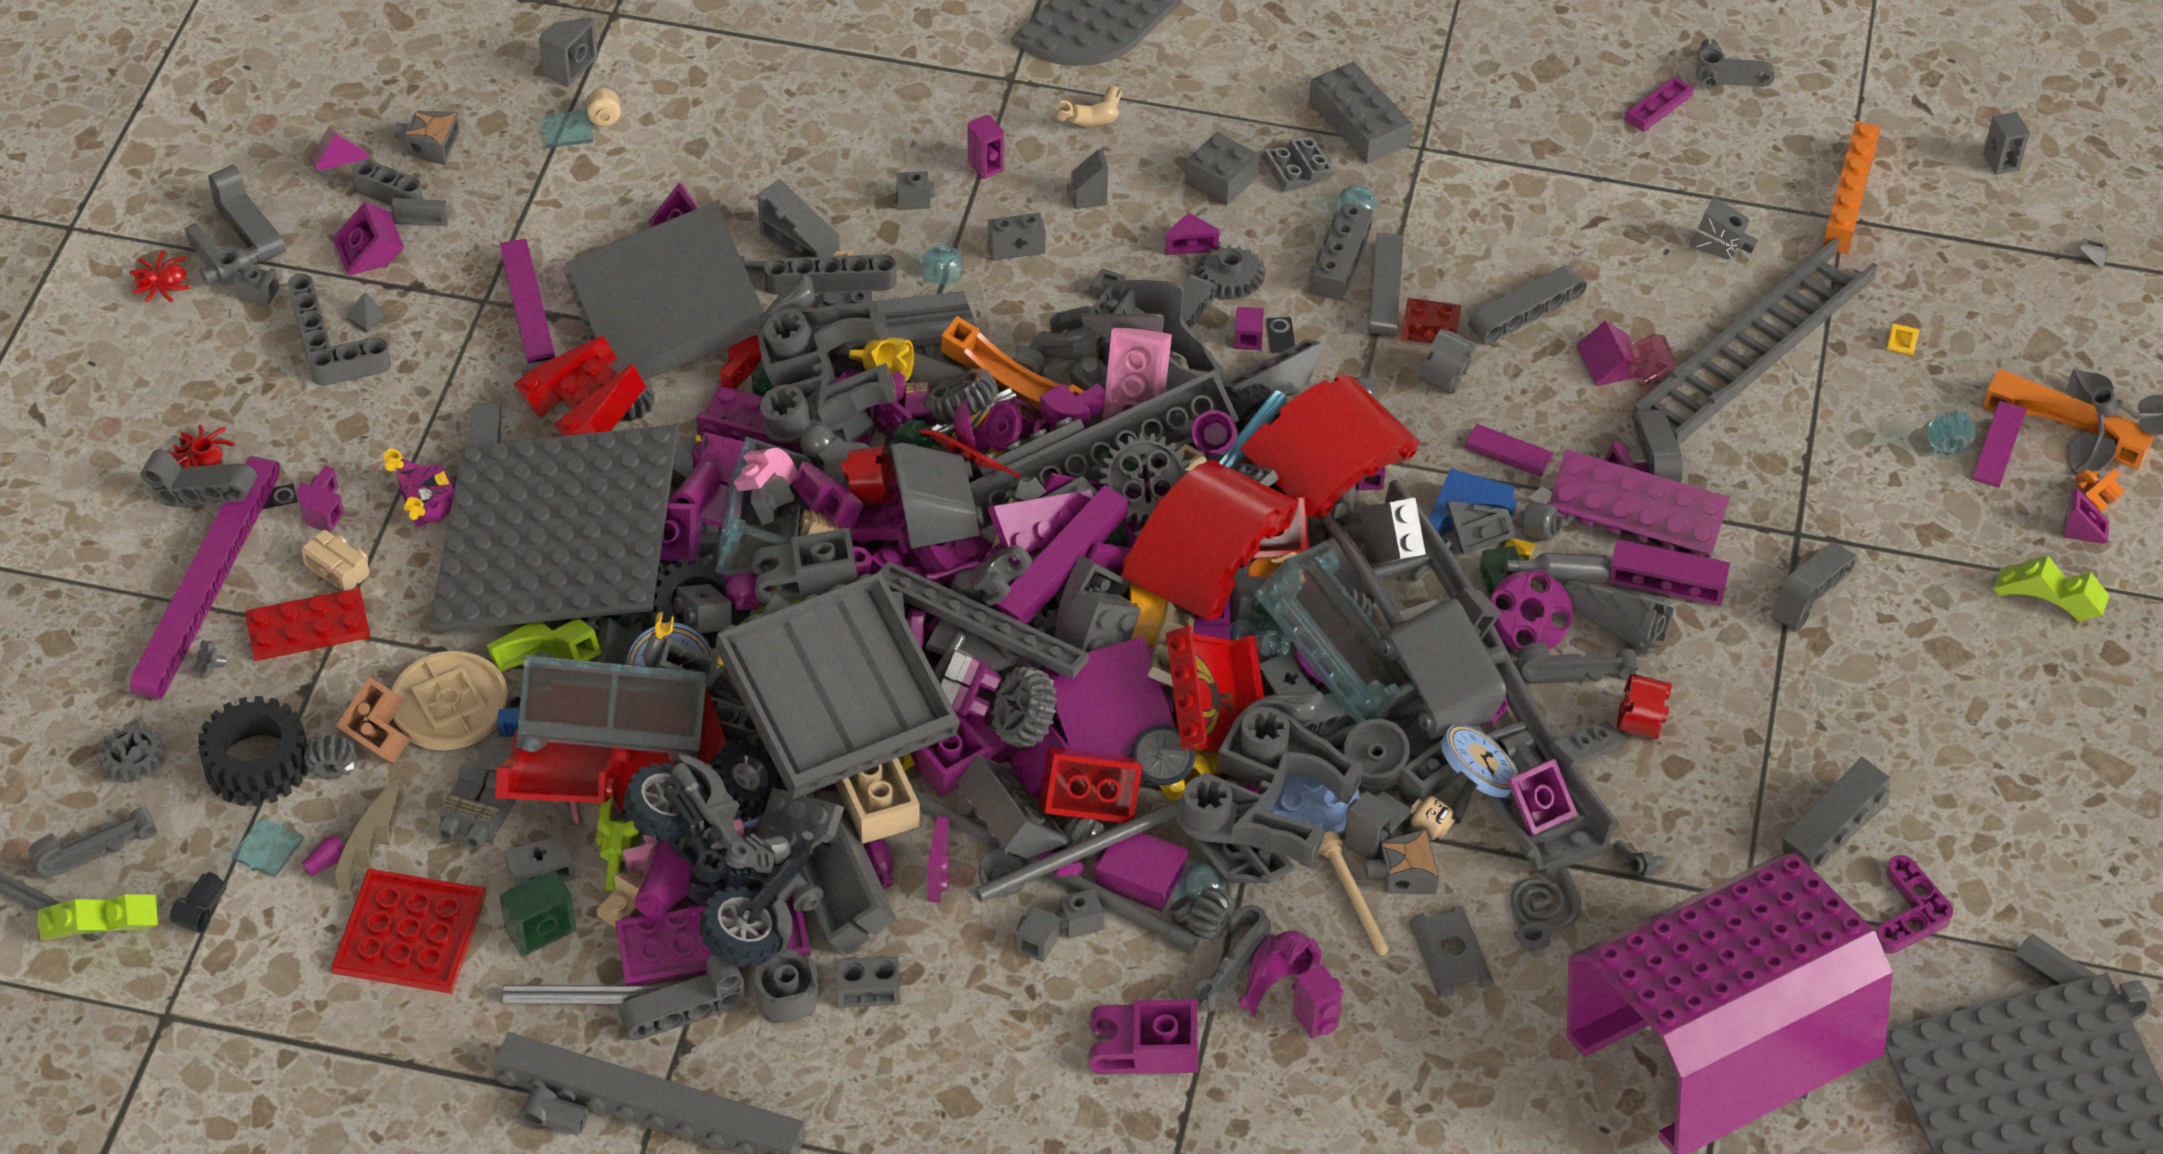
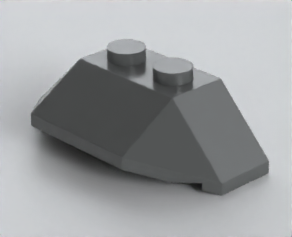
[1222,339,1323,396]
[1193,838,1295,884]

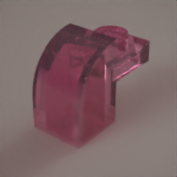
[1626,334,1675,385]

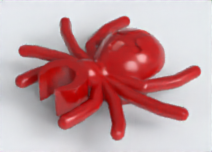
[129,250,191,303]
[166,425,235,468]

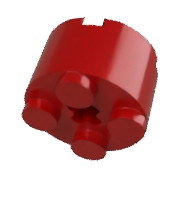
[842,445,895,506]
[1617,674,1672,740]

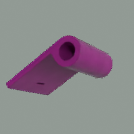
[670,461,760,534]

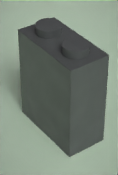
[1359,498,1426,564]

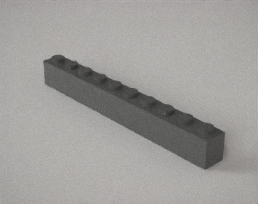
[493,1032,805,1154]

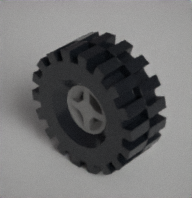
[707,741,783,821]

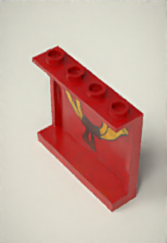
[1165,625,1264,754]

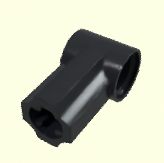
[169,871,227,933]

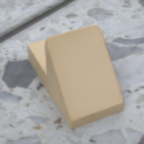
[596,872,642,927]

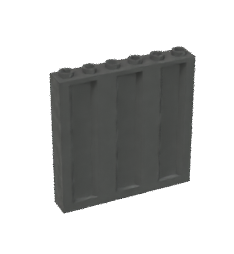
[715,572,960,800]

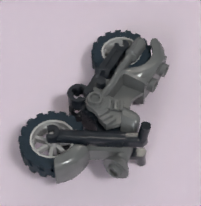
[623,753,824,967]

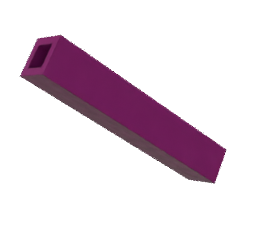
[500,238,555,363]
[995,485,1128,625]

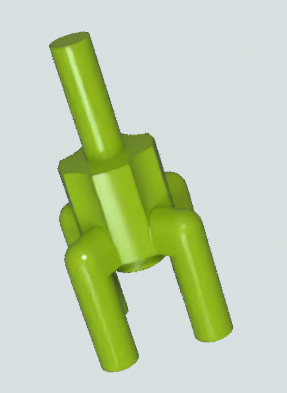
[596,797,640,891]

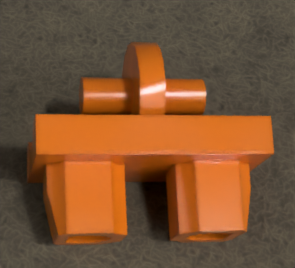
[2076,468,2125,512]

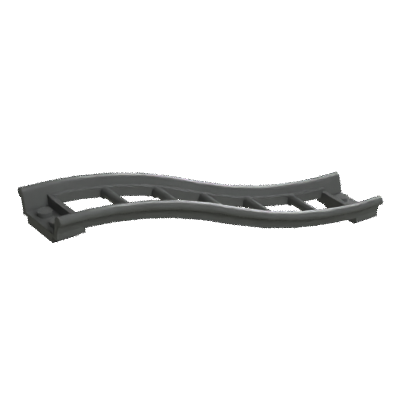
[1319,480,1620,873]

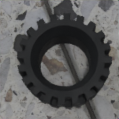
[645,557,751,649]
[198,696,308,806]

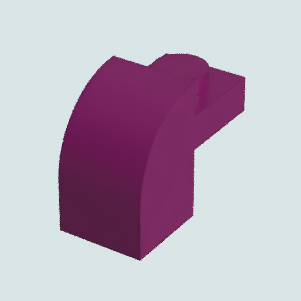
[1040,383,1105,433]
[297,466,344,533]

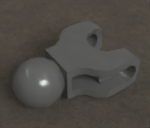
[800,424,869,488]
[951,545,1032,606]

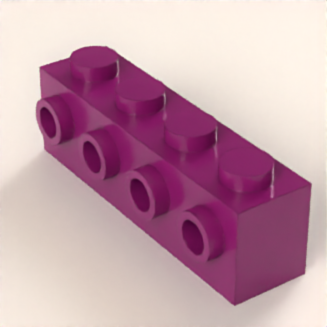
[1608,540,1730,606]

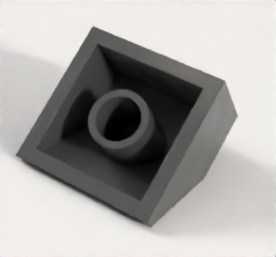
[539,17,598,87]

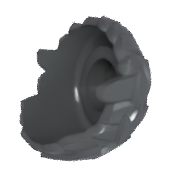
[978,848,1026,897]

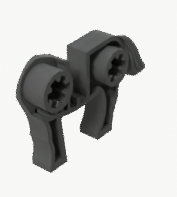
[758,275,897,444]
[1175,691,1363,868]

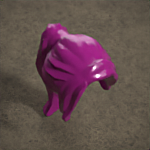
[1238,930,1322,1017]

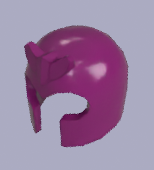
[1192,410,1238,457]

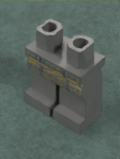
[438,764,517,850]

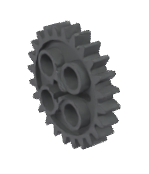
[1099,433,1190,525]

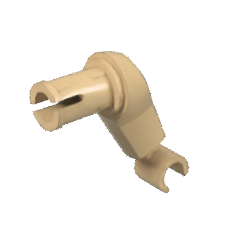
[1056,86,1122,128]

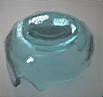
[1335,185,1378,215]
[922,245,963,284]
[1179,862,1227,900]

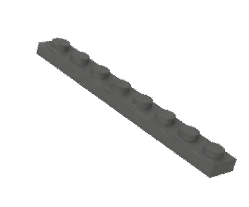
[878,561,1089,680]

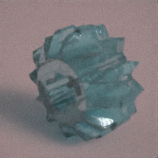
[1927,410,1976,455]

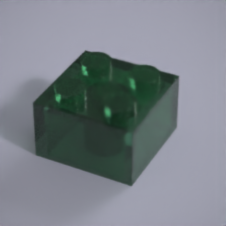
[499,869,577,957]

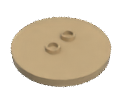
[391,651,509,751]

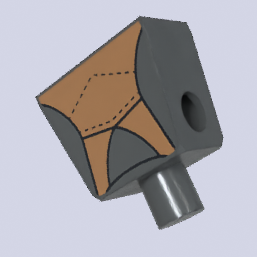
[394,111,460,165]
[1364,830,1439,894]

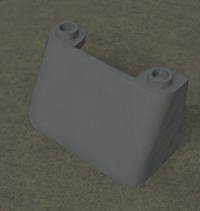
[891,443,983,548]
[1378,599,1506,740]

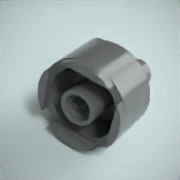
[1419,329,1477,394]
[754,949,819,1023]

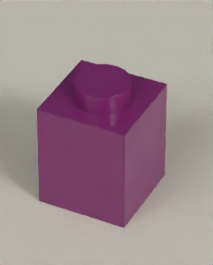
[1234,307,1264,351]

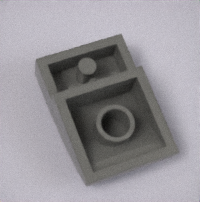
[1055,555,1131,639]

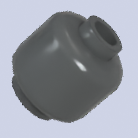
[1518,502,1562,541]

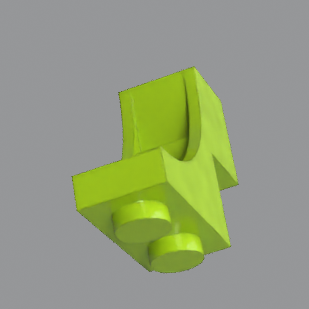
[1993,555,2110,622]
[487,618,602,673]
[37,894,158,940]

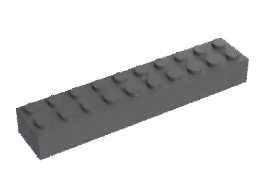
[969,369,1239,529]

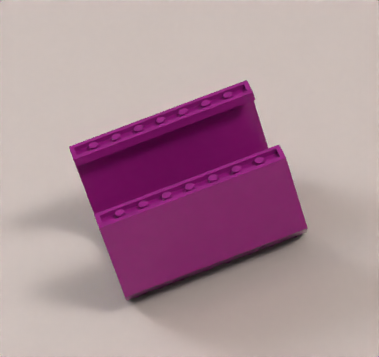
[1567,853,1893,1154]

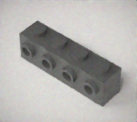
[1309,203,1374,301]

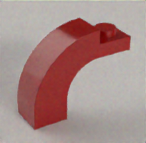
[720,335,764,389]

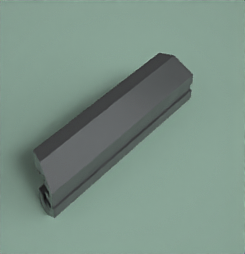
[830,291,977,355]

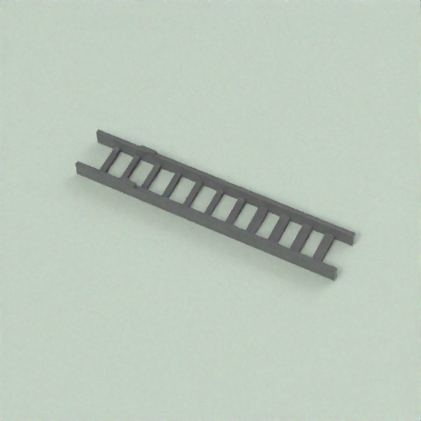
[1632,238,1878,445]

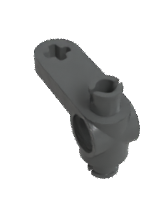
[1696,39,1775,89]
[184,223,261,285]

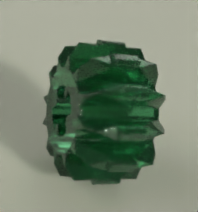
[892,419,940,450]

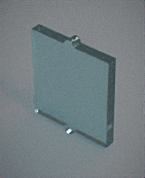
[542,110,593,148]
[232,818,304,878]

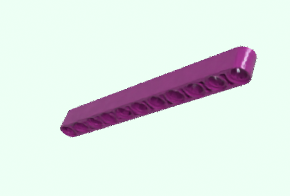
[130,456,280,700]

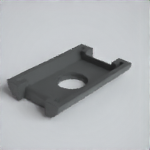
[1409,906,1495,997]

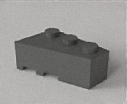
[757,178,840,258]

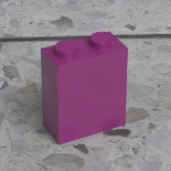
[1093,832,1188,912]

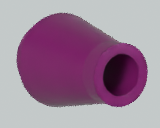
[301,834,345,877]

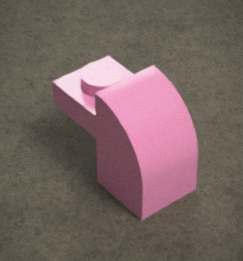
[734,448,798,491]

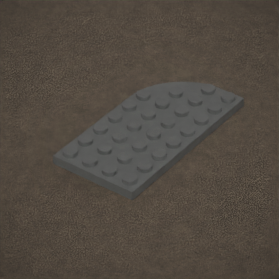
[1011,0,1183,66]

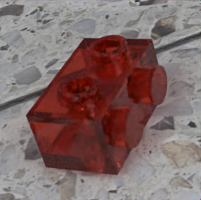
[1402,298,1462,344]

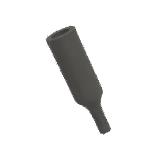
[1503,553,1610,583]

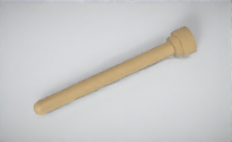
[1320,831,1388,956]

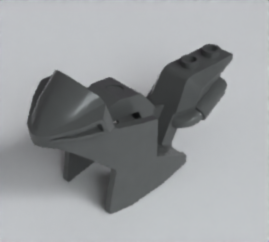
[1028,280,1223,392]

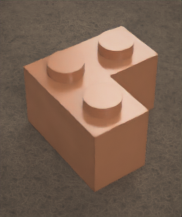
[336,676,411,764]

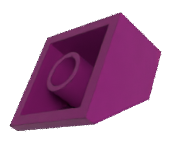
[333,202,404,275]
[1507,759,1578,836]

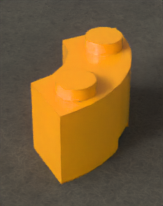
[1128,582,1167,648]

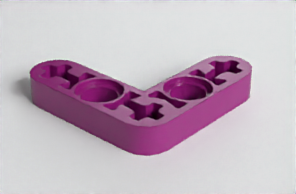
[1876,855,1953,954]

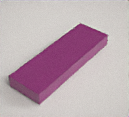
[1624,76,1694,132]
[1465,423,1553,477]

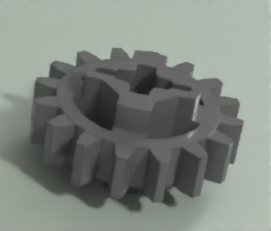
[98,723,166,783]

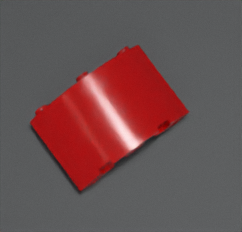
[1240,375,1421,519]
[1121,460,1299,620]
[495,676,638,803]

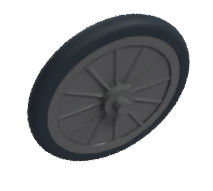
[1131,726,1195,785]

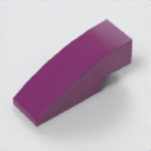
[1972,401,2027,488]
[792,461,863,529]

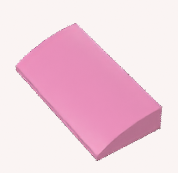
[1102,328,1172,421]

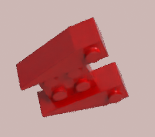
[513,335,647,436]

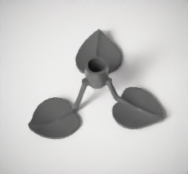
[2068,369,2163,473]

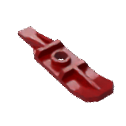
[919,429,1020,478]

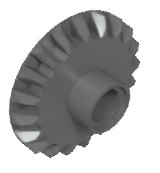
[1195,244,1265,298]

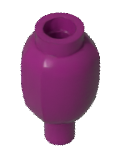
[863,839,894,889]

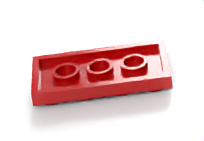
[245,588,371,661]

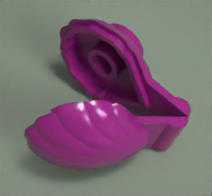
[953,399,1022,452]

